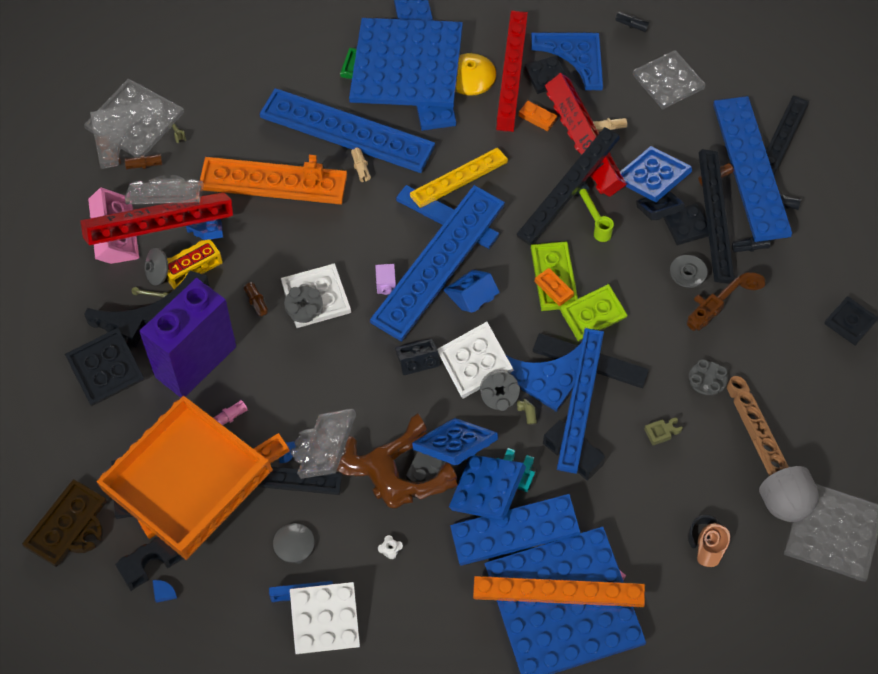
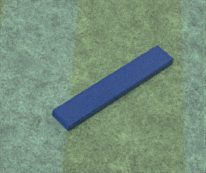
[396,185,499,249]

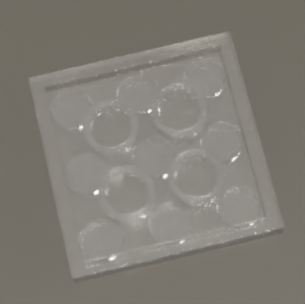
[633,50,706,110]

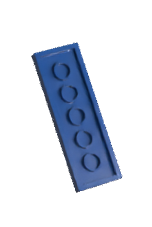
[450,494,580,566]

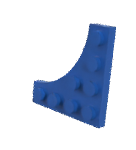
[531,33,603,90]
[506,342,582,412]

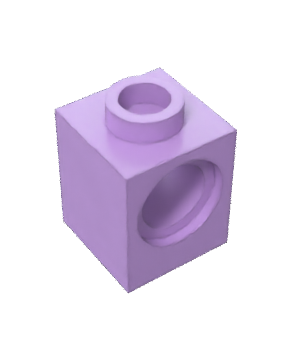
[375,264,396,295]

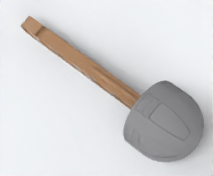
[727,376,818,522]

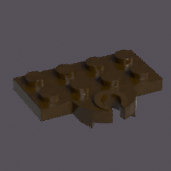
[22,479,107,567]

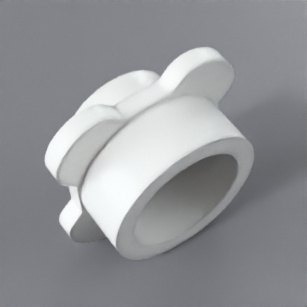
[378,535,403,559]

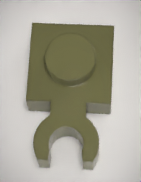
[644,418,683,446]

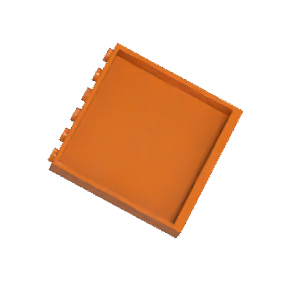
[96,395,273,560]

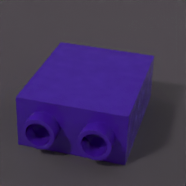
[139,278,236,398]

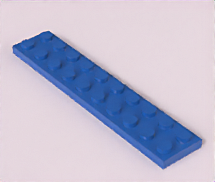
[394,0,456,131]
[260,88,435,173]
[713,96,792,242]
[370,185,505,342]

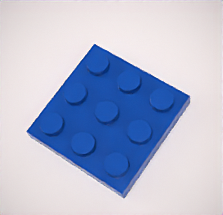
[620,146,692,202]
[412,418,498,465]
[449,455,526,520]

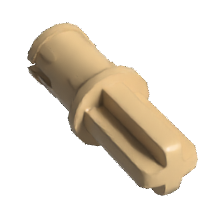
[593,118,627,132]
[351,147,371,182]

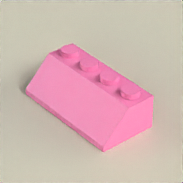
[88,187,139,264]

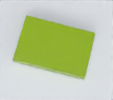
[559,284,628,342]

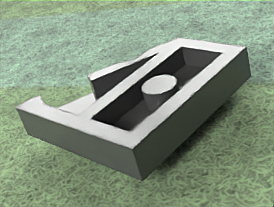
[406,452,446,483]

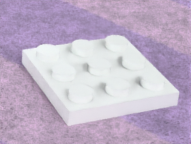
[281,263,351,328]
[437,322,514,398]
[290,582,360,654]

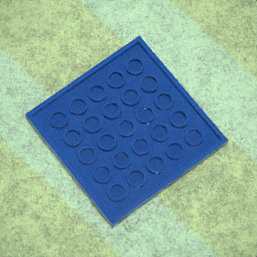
[349,18,463,107]
[485,527,646,674]

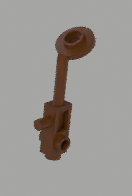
[687,273,766,331]

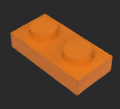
[518,101,558,131]
[534,268,574,307]

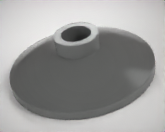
[145,248,168,285]
[670,255,707,288]

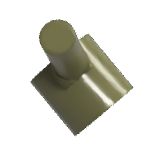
[172,124,186,143]

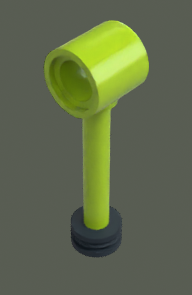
[576,182,614,242]

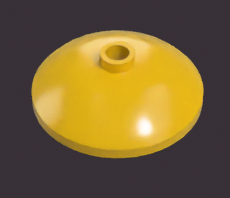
[456,53,496,95]

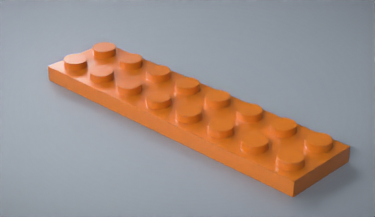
[198,157,347,205]

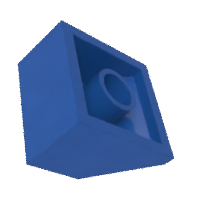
[444,270,499,313]

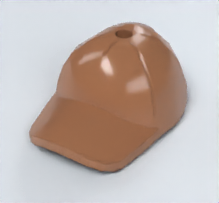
[697,523,730,567]

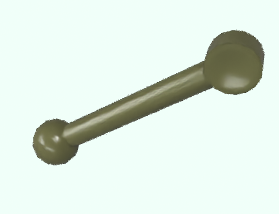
[131,287,169,297]

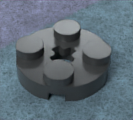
[284,286,323,323]
[480,370,520,411]

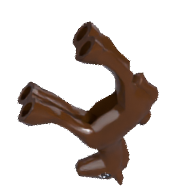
[329,413,458,509]

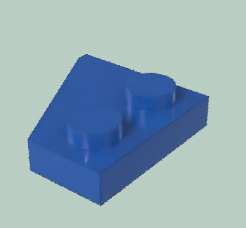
[186,219,223,240]

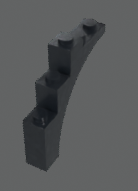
[84,270,209,347]

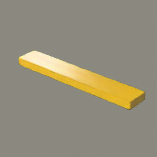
[410,148,508,208]

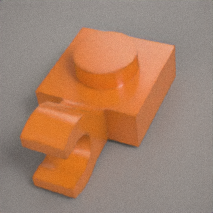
[303,155,324,180]

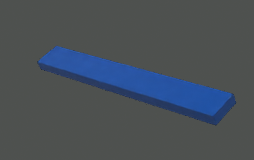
[557,328,604,474]

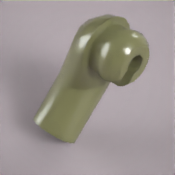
[517,399,537,425]

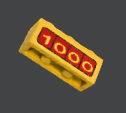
[166,239,222,289]

